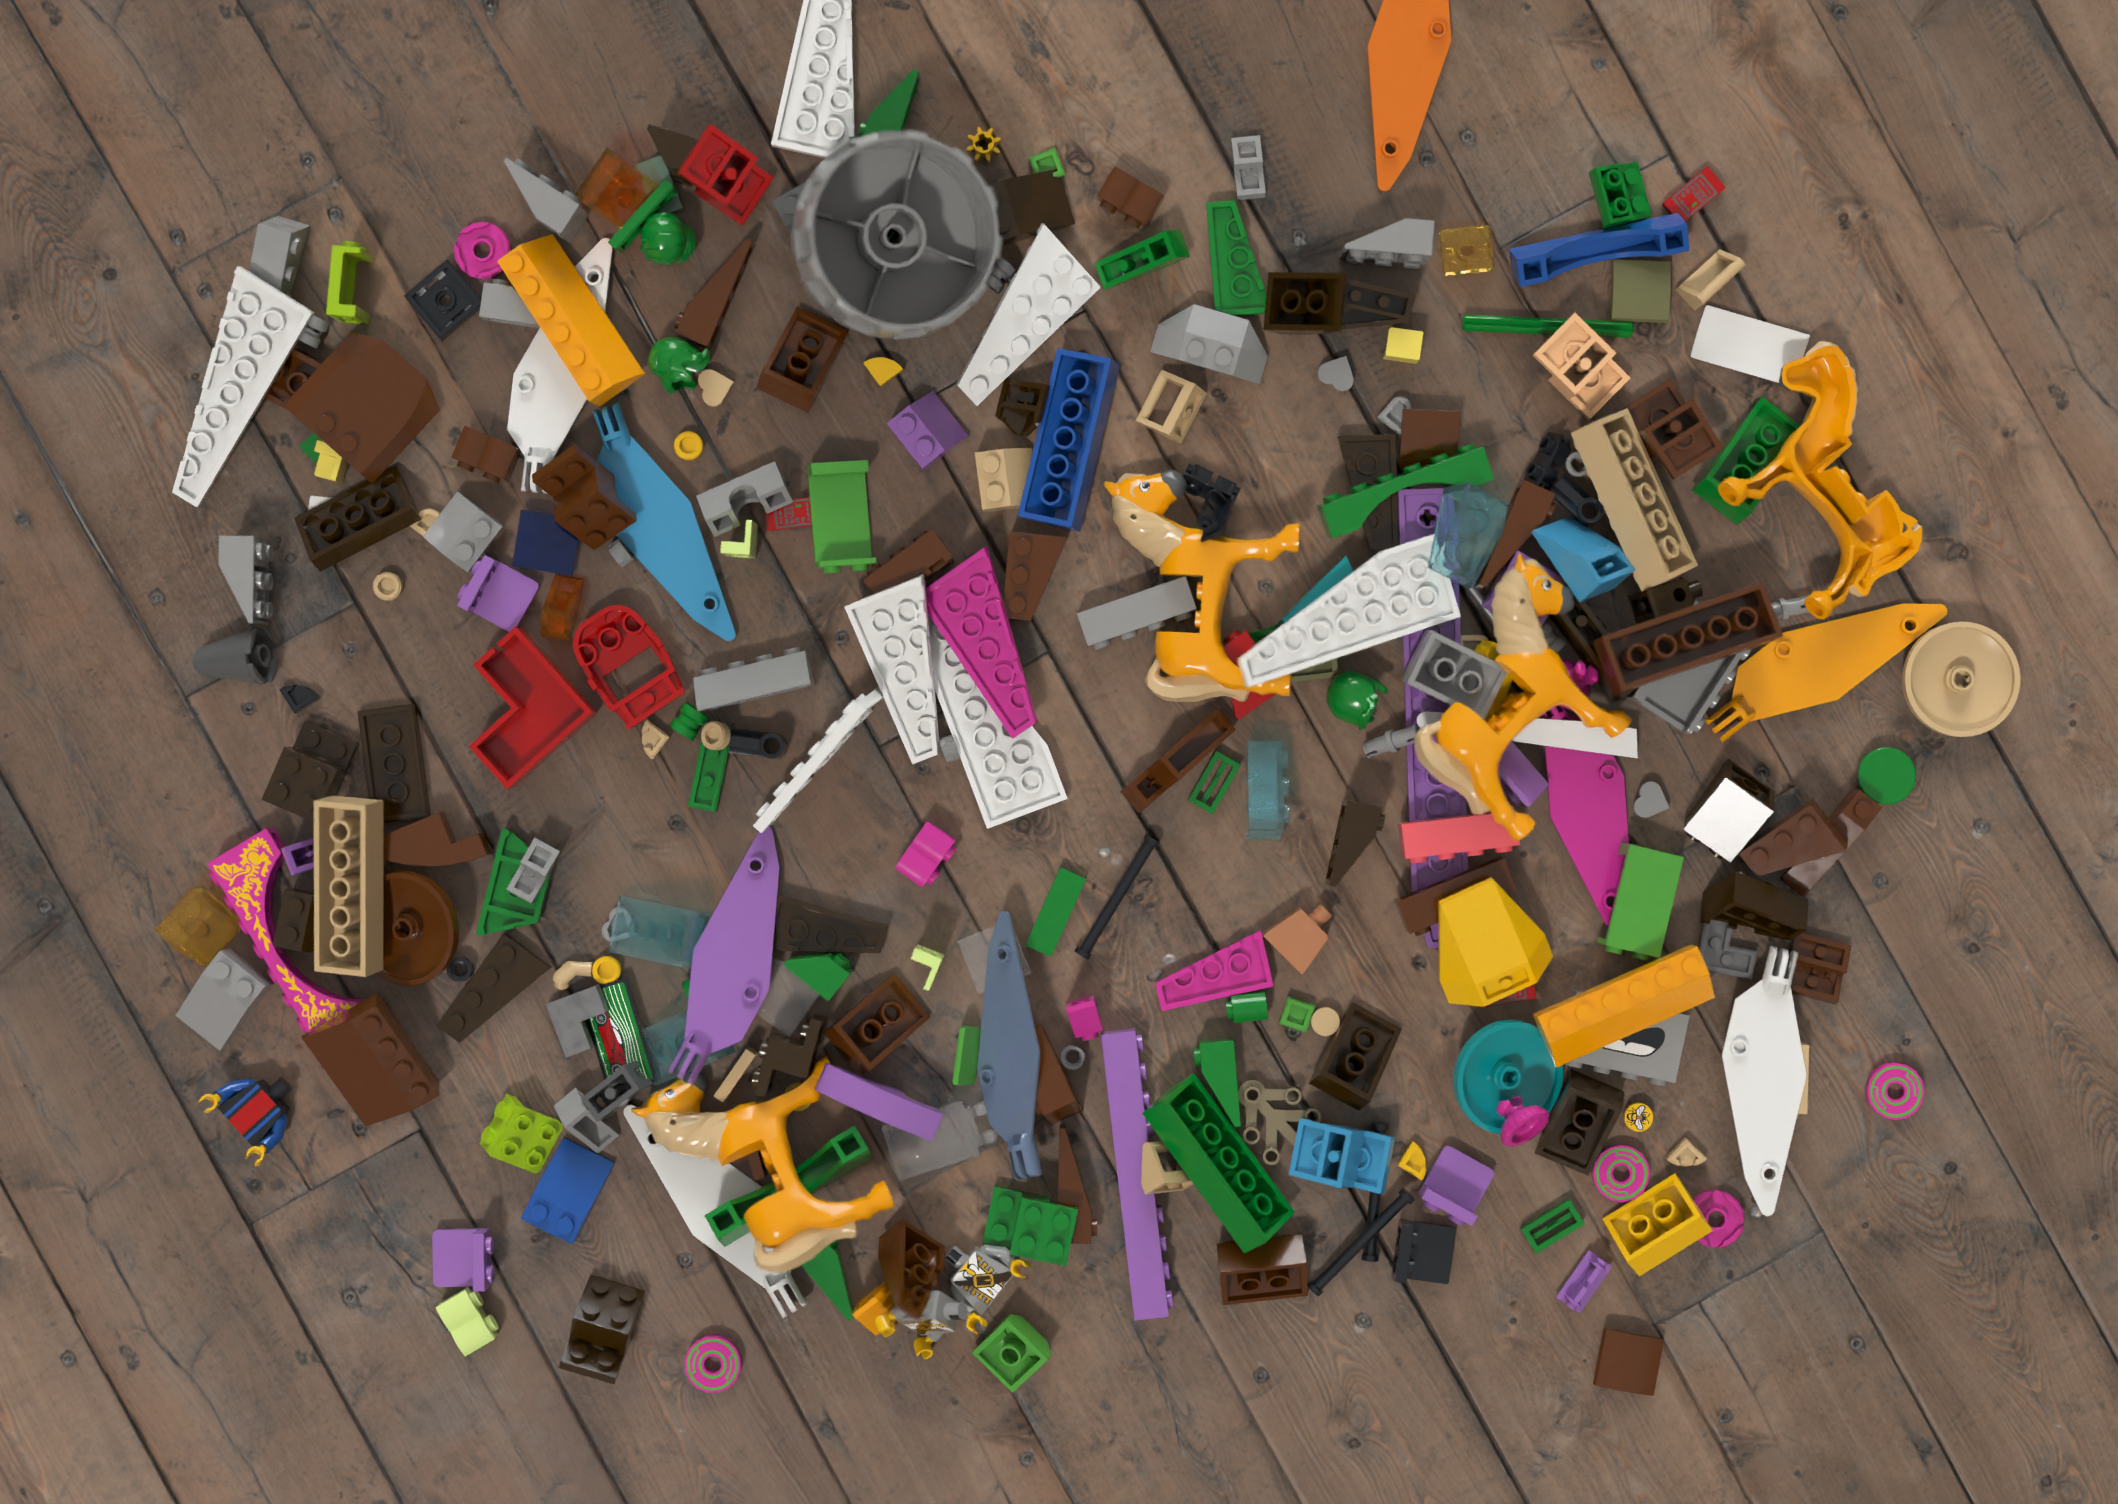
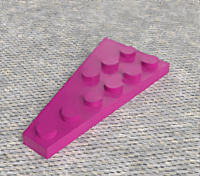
[925,547,1038,739]

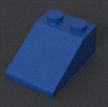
[521,1137,615,1244]

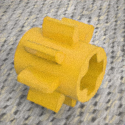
[966,127,1001,164]

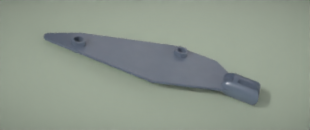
[977,911,1042,1180]

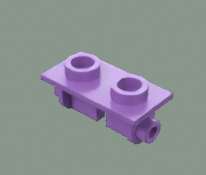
[1556,1250,1612,1313]

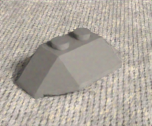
[1150,304,1268,384]

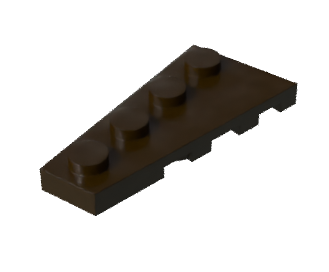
[1337,434,1399,550]
[773,895,888,953]
[437,933,552,1043]

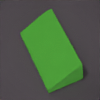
[952,1025,981,1085]

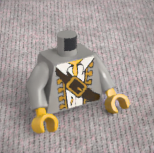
[944,1244,1031,1334]
[875,1291,967,1360]

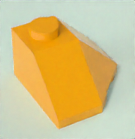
[852,1280,898,1336]

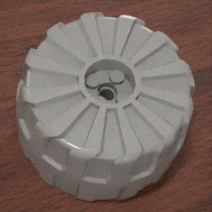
[790,130,1002,339]

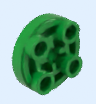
[1856,747,1916,805]

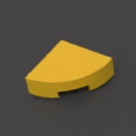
[863,357,903,387]
[1397,1141,1426,1181]

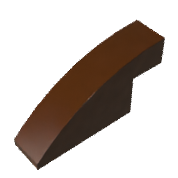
[1120,708,1236,813]
[383,812,492,866]

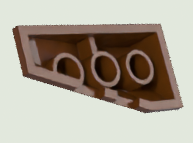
[878,1219,945,1320]

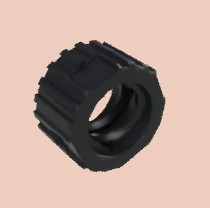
[446,956,474,982]

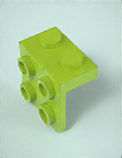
[480,1093,563,1173]

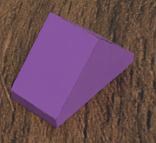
[281,838,314,876]

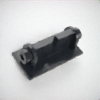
[1523,432,1571,490]
[1183,464,1241,502]
[1197,489,1235,542]

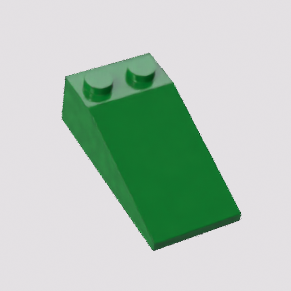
[1691,397,1800,525]

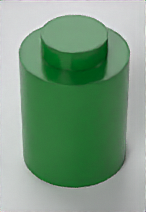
[1225,991,1268,1024]

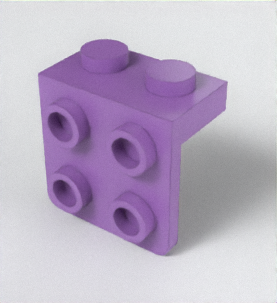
[457,555,539,632]
[1418,1145,1494,1226]
[432,1228,495,1292]

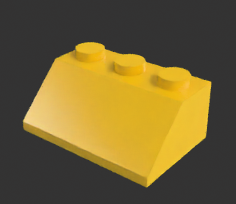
[1603,1173,1713,1276]

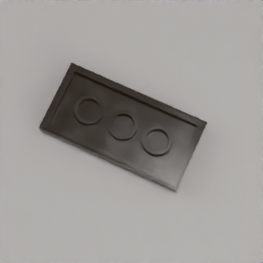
[357,704,431,823]

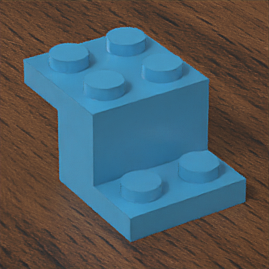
[1289,1118,1396,1194]

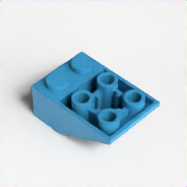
[1532,517,1635,602]

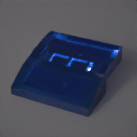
[512,510,578,576]

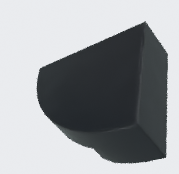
[279,685,321,714]

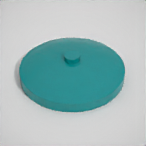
[1453,1019,1563,1134]

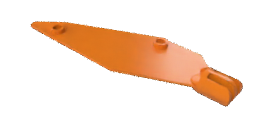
[1367,0,1452,192]

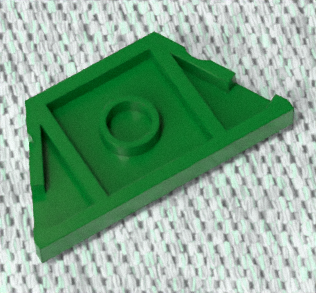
[476,828,553,936]

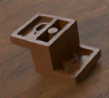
[1620,379,1724,480]
[532,444,637,550]

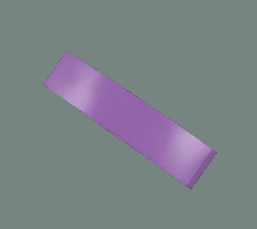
[815,1063,943,1141]

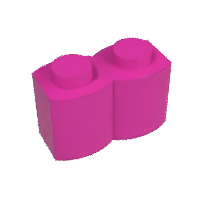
[895,820,957,888]

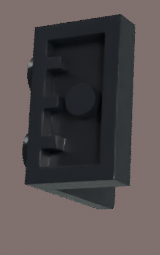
[1391,1219,1456,1284]

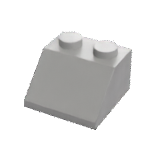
[423,491,504,573]

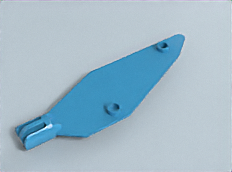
[592,402,736,641]

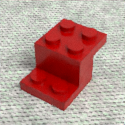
[677,124,774,226]

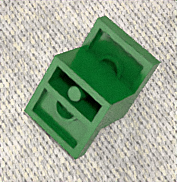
[982,1185,1078,1266]

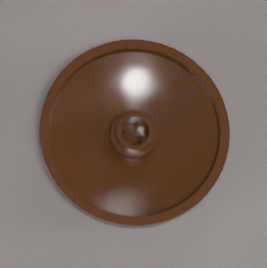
[374,871,459,986]

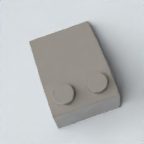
[1400,629,1507,720]
[175,948,274,1051]

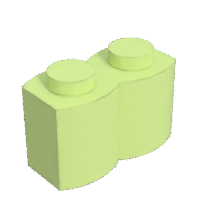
[436,1287,499,1356]

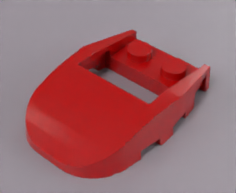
[573,605,686,730]

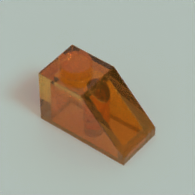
[541,574,584,641]

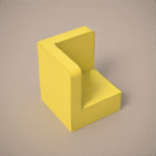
[1383,327,1423,364]
[314,440,348,484]

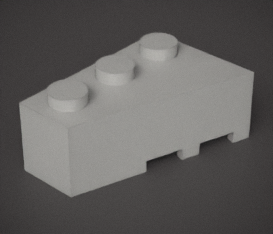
[249,216,310,298]

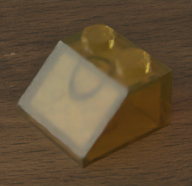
[154,886,241,967]

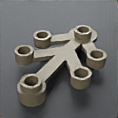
[1238,1080,1322,1165]

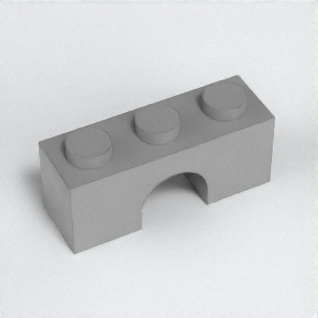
[696,461,793,537]

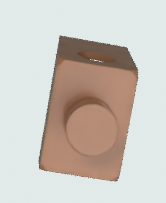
[1262,904,1332,974]

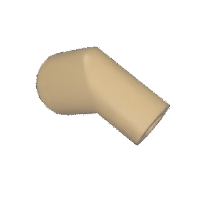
[553,961,593,990]

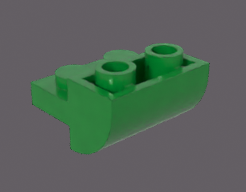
[1588,161,1652,229]

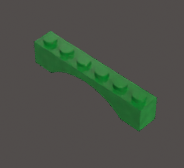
[1317,443,1494,539]
[704,1125,874,1247]

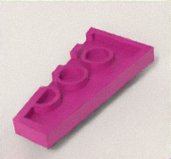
[1155,930,1273,1011]

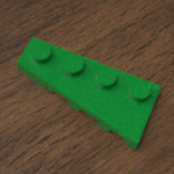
[1206,200,1266,317]

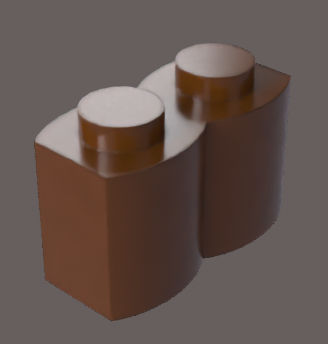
[1097,166,1164,229]
[452,426,521,483]

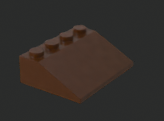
[302,993,439,1127]

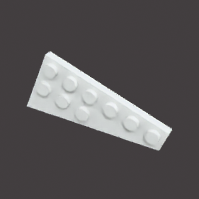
[956,223,1101,406]
[845,574,941,764]
[753,686,884,833]

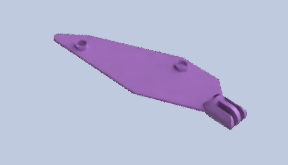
[667,827,779,1085]

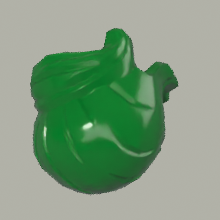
[640,212,697,265]
[648,337,710,394]
[1326,670,1388,730]

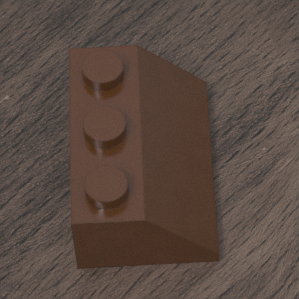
[1216,1234,1308,1305]

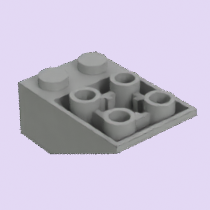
[504,158,589,244]
[1340,218,1435,269]
[219,536,273,625]

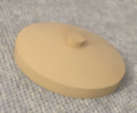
[1902,622,2021,737]

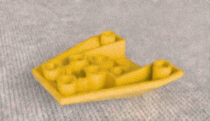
[1438,877,1553,1007]

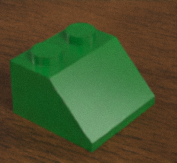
[783,952,854,1001]

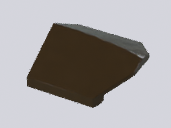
[995,378,1050,436]

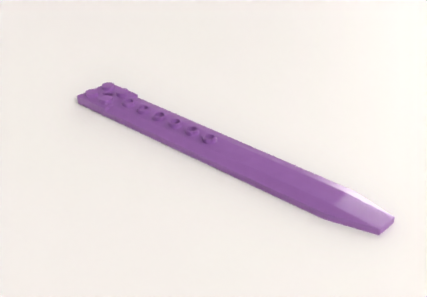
[1397,488,1468,948]

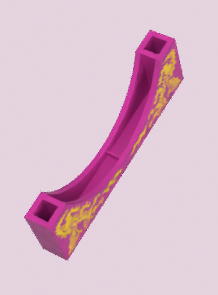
[207,827,365,1033]

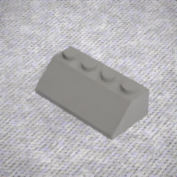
[693,647,816,712]

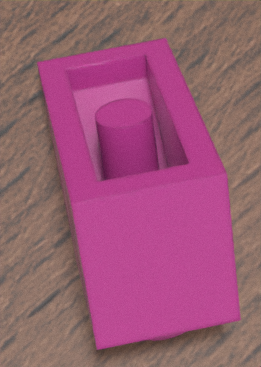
[1066,995,1103,1041]

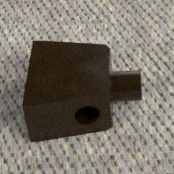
[1628,578,1703,623]

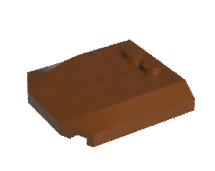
[283,331,440,484]

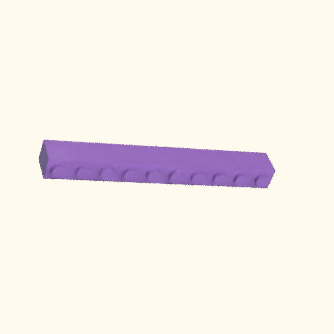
[1101,1028,1173,1321]

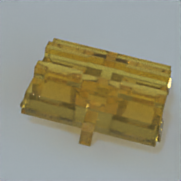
[1439,225,1495,276]

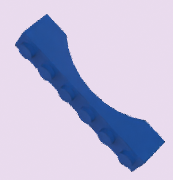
[1509,213,1690,287]

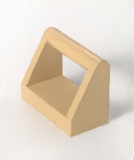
[1675,249,1746,311]
[1135,370,1207,444]
[1141,1141,1193,1195]

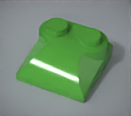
[972,1314,1052,1393]

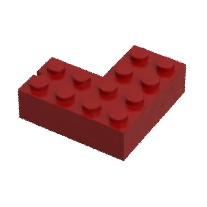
[468,626,598,789]

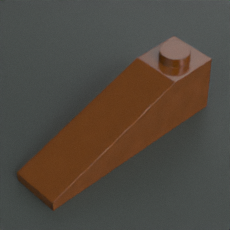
[674,238,755,350]
[1474,480,1556,590]
[1780,789,1882,897]
[1058,1125,1097,1244]

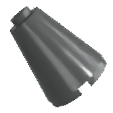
[192,627,278,684]

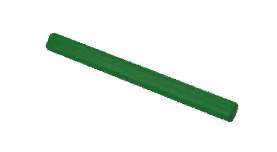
[1462,315,1633,338]

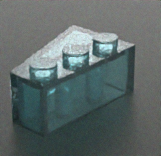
[1246,741,1290,840]

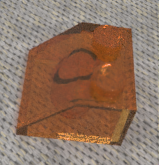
[575,148,660,228]

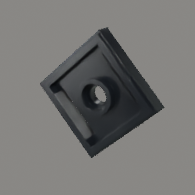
[404,259,481,341]

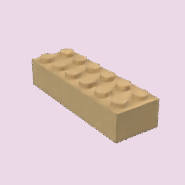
[1571,408,1698,591]
[314,796,383,977]

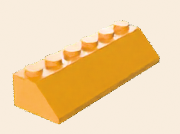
[497,234,646,407]
[1532,945,1715,1068]

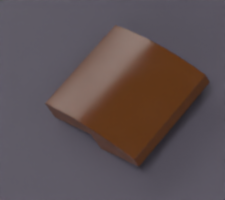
[1398,409,1461,469]
[1788,933,1851,1005]
[1593,1328,1664,1396]

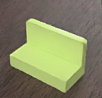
[721,520,758,559]
[911,944,944,991]

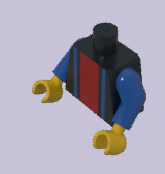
[198,1077,292,1166]

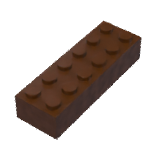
[1593,582,1783,696]

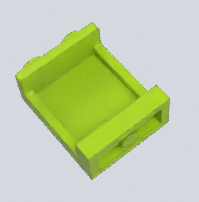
[326,241,374,325]

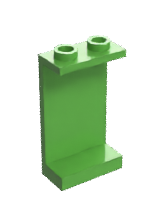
[807,460,877,574]
[1597,842,1684,961]

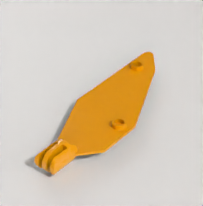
[1705,603,1947,743]

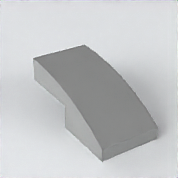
[1231,135,1266,200]
[506,838,560,904]

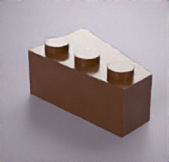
[863,529,954,594]
[1003,532,1067,622]
[1739,798,1848,877]
[1035,1024,1083,1125]

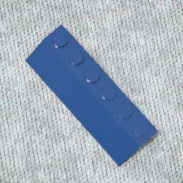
[1018,348,1120,532]

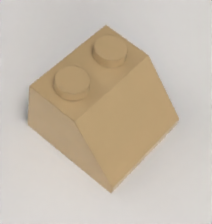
[975,448,1033,513]

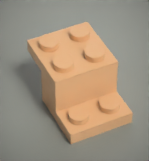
[1533,313,1630,420]

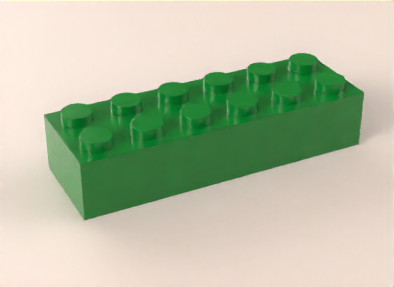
[1142,1073,1295,1253]

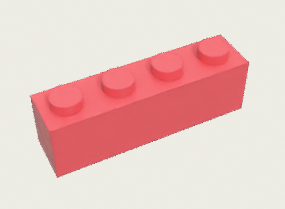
[1398,810,1520,863]

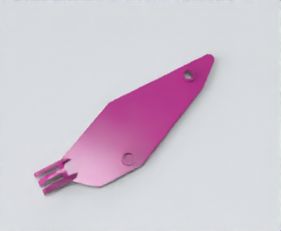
[1538,705,1629,929]

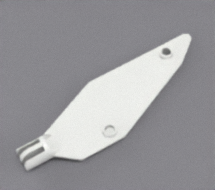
[507,238,613,494]
[1722,945,1807,1216]
[624,1105,807,1318]

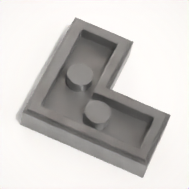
[1698,920,1758,979]
[545,984,609,1058]

